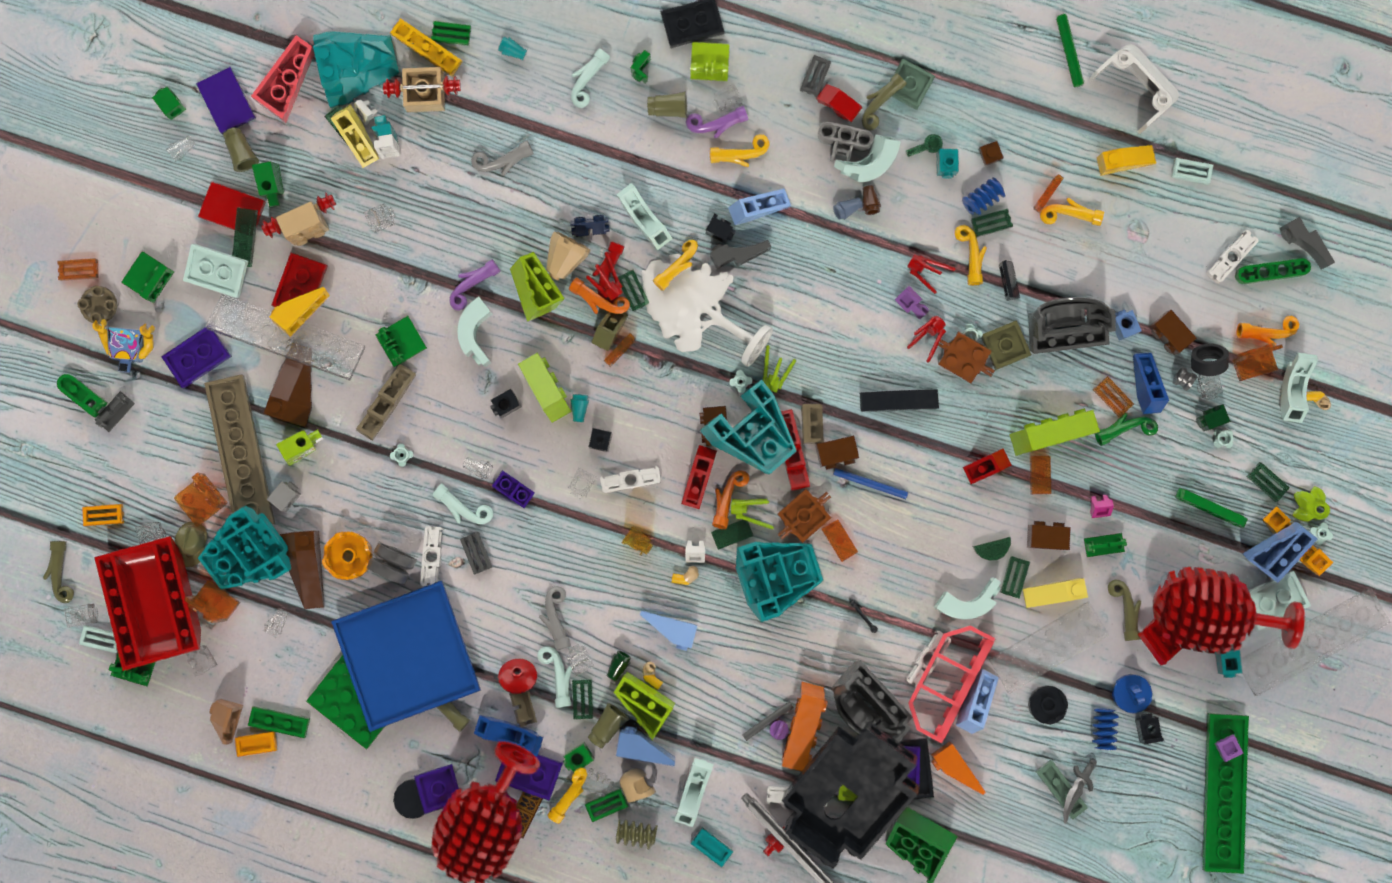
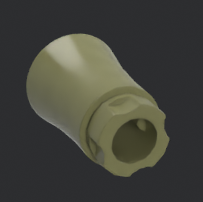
[647,91,687,118]
[223,127,259,172]
[588,703,629,748]

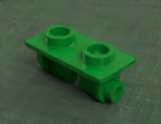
[1084,533,1127,557]

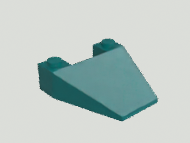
[700,379,797,475]

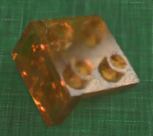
[1232,343,1283,382]
[174,472,228,527]
[184,580,241,623]

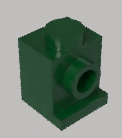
[1196,404,1231,431]

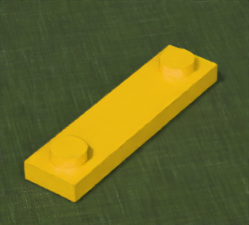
[390,18,463,77]

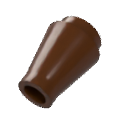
[863,185,881,215]

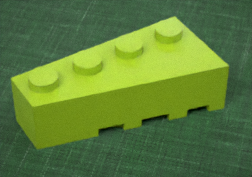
[1009,408,1100,456]

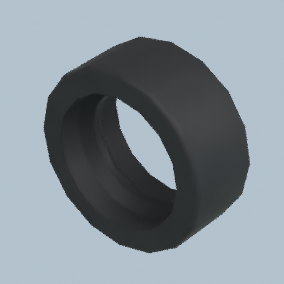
[1191,344,1229,376]

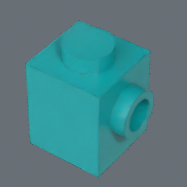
[936,149,959,179]

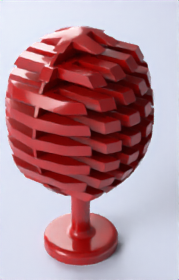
[1152,567,1305,654]
[431,741,540,883]

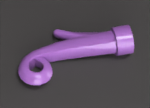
[686,106,748,138]
[449,259,501,310]

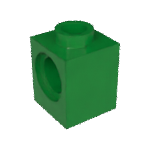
[152,87,186,120]
[563,742,595,773]

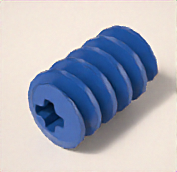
[962,177,1006,215]
[1092,708,1119,750]

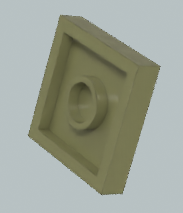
[981,320,1031,370]

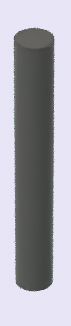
[742,701,794,741]

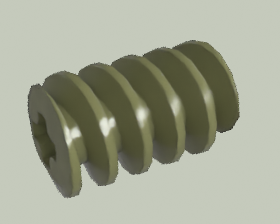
[616,818,658,850]

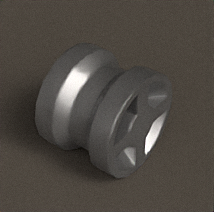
[1172,367,1197,391]

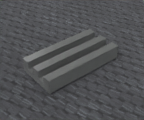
[800,55,832,97]
[460,532,492,575]

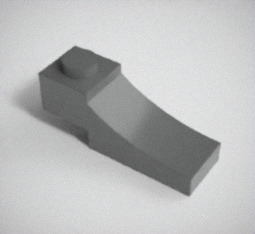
[1280,217,1335,270]
[710,240,771,269]

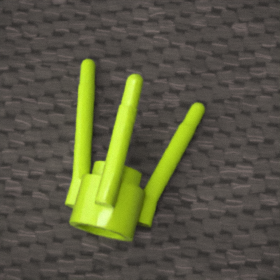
[762,345,796,393]
[731,499,774,529]

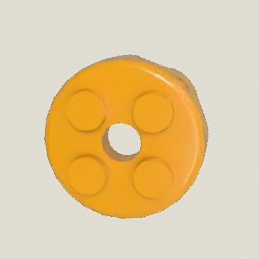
[322,532,373,580]

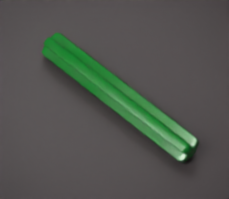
[1056,14,1084,87]

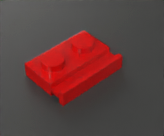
[1138,619,1182,666]

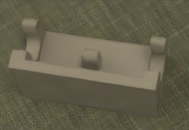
[801,404,824,444]

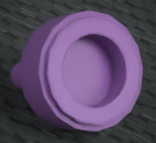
[769,720,789,740]

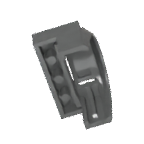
[1028,297,1116,354]
[830,660,913,743]

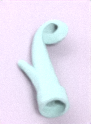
[571,48,611,108]
[432,484,493,524]
[537,646,572,708]

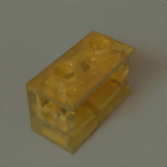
[621,527,653,556]

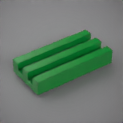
[431,21,471,46]
[585,788,628,823]

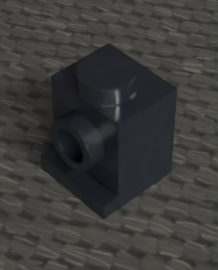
[706,213,736,244]
[1135,713,1164,744]

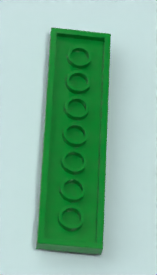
[1202,713,1249,874]

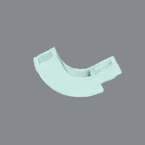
[834,135,901,182]
[616,183,672,250]
[457,297,493,367]
[1280,353,1318,423]
[934,578,1001,619]
[674,758,714,827]

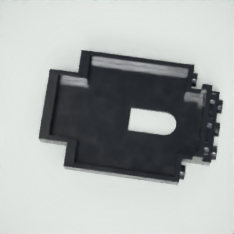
[782,721,919,869]

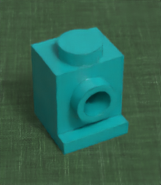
[1215,649,1242,678]

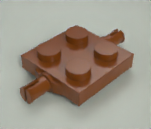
[938,331,995,383]
[777,489,832,543]

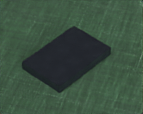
[660,0,725,49]
[899,738,934,799]

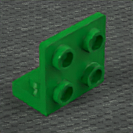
[122,252,175,303]

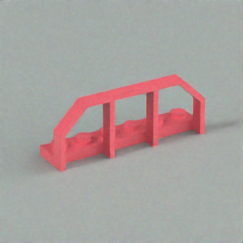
[908,625,996,743]

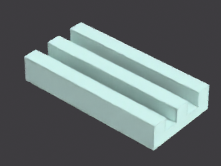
[1171,158,1213,185]
[79,625,118,653]

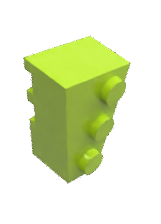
[510,252,565,322]
[518,352,572,423]
[613,672,675,740]

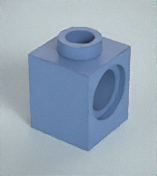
[1115,309,1142,341]

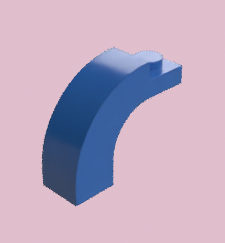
[474,715,543,756]

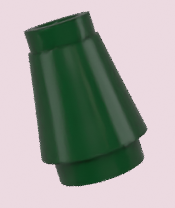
[607,650,631,681]

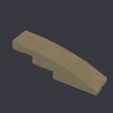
[356,364,416,441]

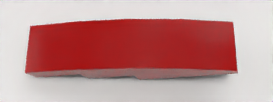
[781,409,810,491]

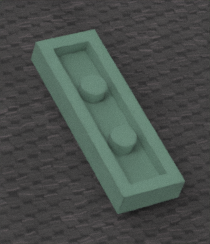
[1035,760,1088,820]

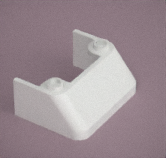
[1088,44,1179,134]

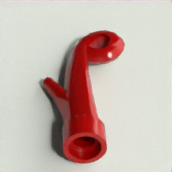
[592,242,625,304]

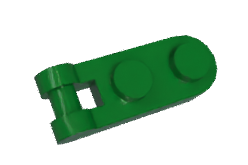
[57,374,108,418]

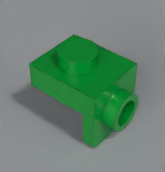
[630,50,651,84]

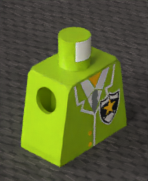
[276,429,323,466]

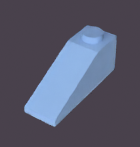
[728,189,791,225]
[640,610,697,651]
[956,669,999,734]

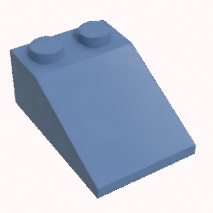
[616,726,676,766]

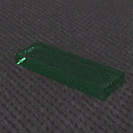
[232,207,258,267]

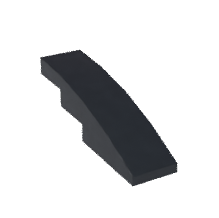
[859,389,939,412]

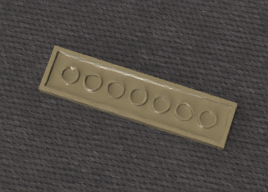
[204,374,275,525]

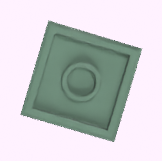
[890,58,935,110]

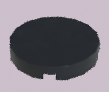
[1028,685,1068,725]
[393,779,424,819]

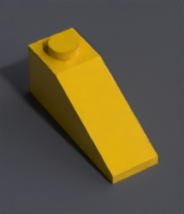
[1096,145,1156,176]
[269,287,330,337]

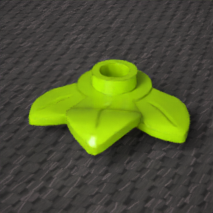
[1292,486,1330,522]

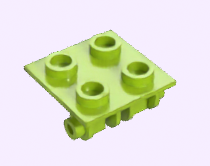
[690,42,730,81]

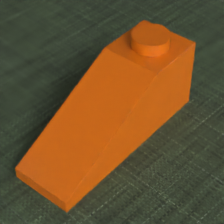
[930,741,986,795]

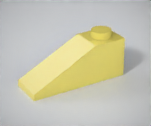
[331,104,379,168]
[1022,578,1088,608]

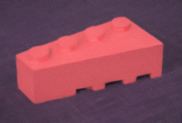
[251,35,314,123]

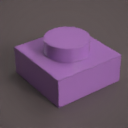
[1215,735,1243,762]

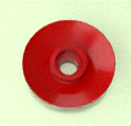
[498,659,537,694]

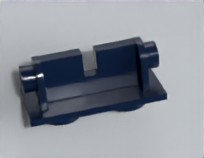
[570,215,610,237]

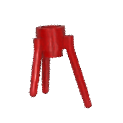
[586,252,623,301]
[907,254,955,294]
[907,316,946,363]

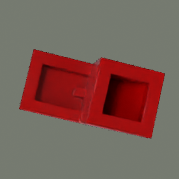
[816,84,863,123]

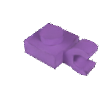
[895,286,930,319]

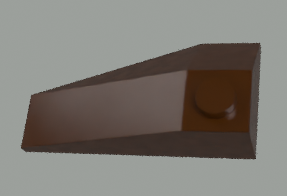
[264,343,312,427]
[280,530,325,609]

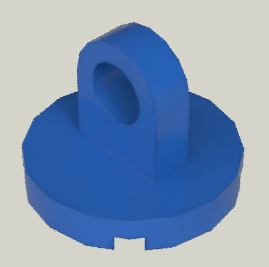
[1112,674,1153,713]

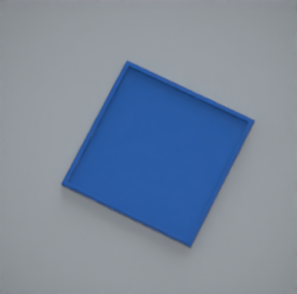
[331,581,481,732]

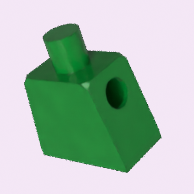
[252,161,284,207]

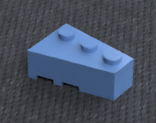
[1242,521,1318,583]

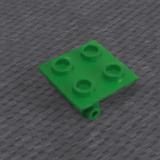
[375,316,427,367]
[109,653,156,687]

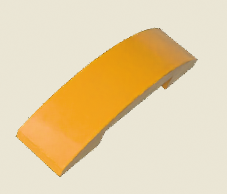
[1262,506,1334,576]

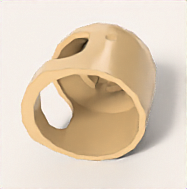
[620,768,656,803]

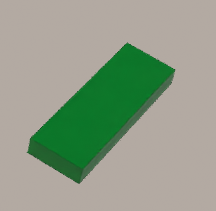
[248,706,310,738]

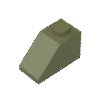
[591,312,628,351]

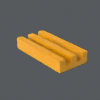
[82,504,124,526]

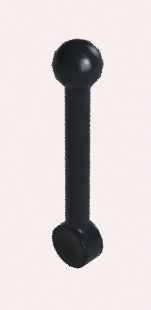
[849,600,878,633]

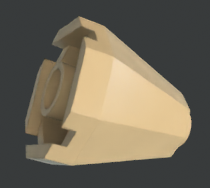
[546,231,591,281]

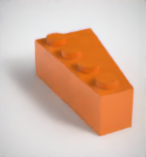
[782,682,827,771]

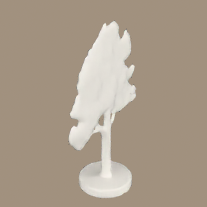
[641,254,773,367]

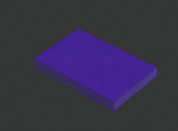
[196,67,256,135]
[161,325,232,389]
[495,754,563,801]

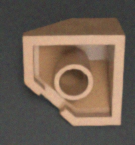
[209,699,243,745]

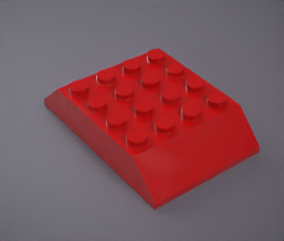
[94,536,201,671]

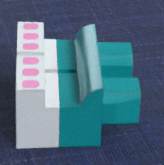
[371,115,401,159]

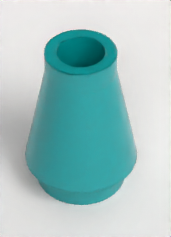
[498,37,527,60]
[570,394,589,422]

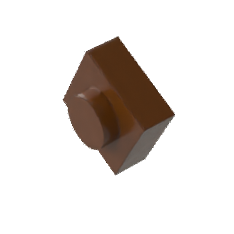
[978,141,1004,166]

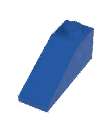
[1133,353,1169,414]

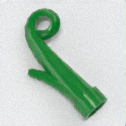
[1095,412,1158,446]

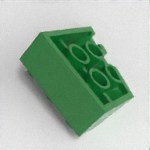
[886,807,958,883]

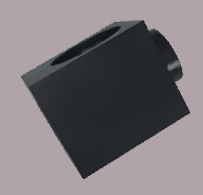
[490,389,522,418]
[588,428,613,452]

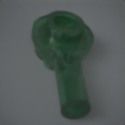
[905,134,943,157]

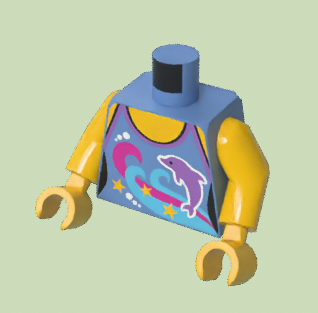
[92,319,155,373]

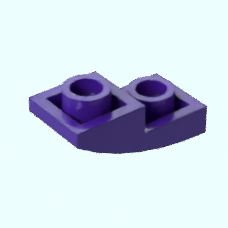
[491,470,535,508]

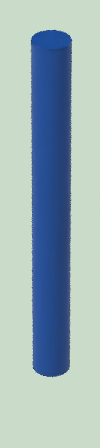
[833,468,908,499]

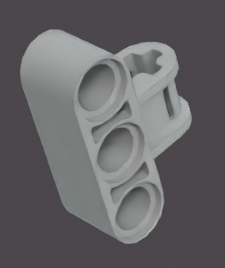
[818,122,873,162]

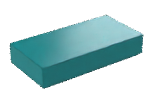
[691,827,733,868]

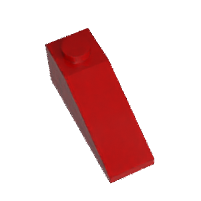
[681,445,717,510]

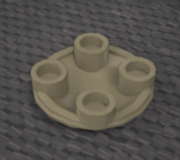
[77,286,117,324]

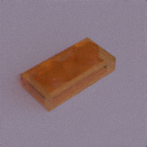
[1030,456,1051,495]
[821,519,858,562]

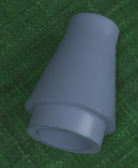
[833,197,863,220]

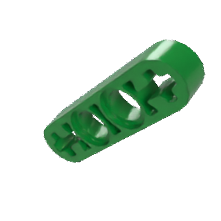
[1235,258,1311,284]
[1175,488,1248,528]

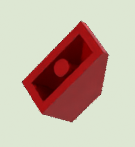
[963,448,1012,484]

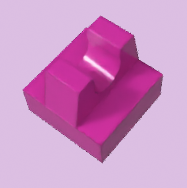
[1090,495,1114,518]

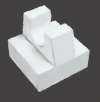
[353,99,378,127]
[685,540,705,563]

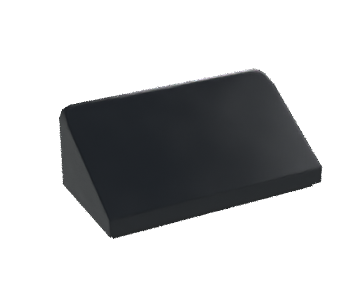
[999,260,1020,301]

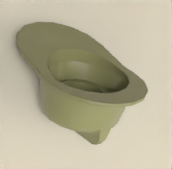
[175,521,207,567]

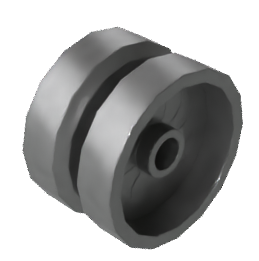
[366,542,417,585]

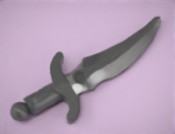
[1063,758,1097,824]

